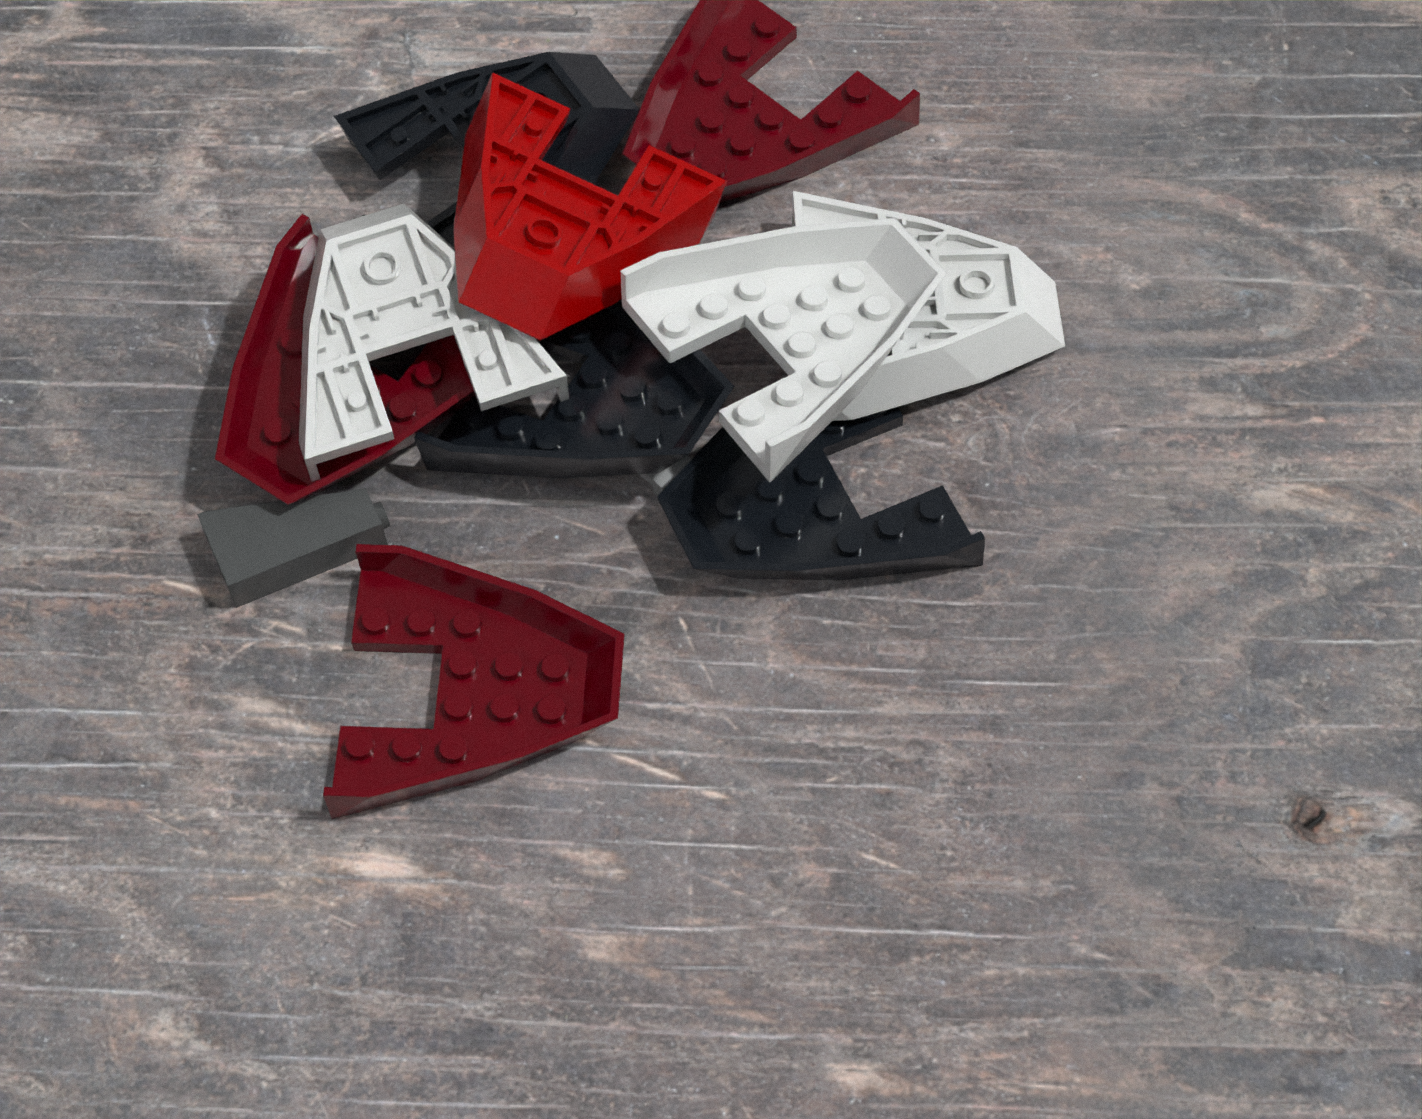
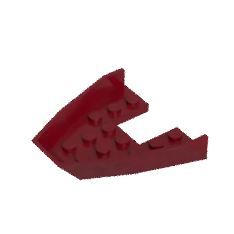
[622,0,920,204]
[215,213,477,505]
[323,544,625,819]

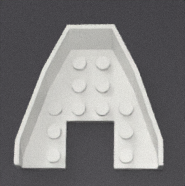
[791,191,1065,421]
[299,204,569,482]
[620,218,947,482]

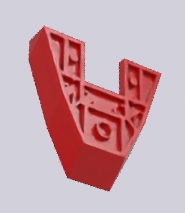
[453,73,727,340]

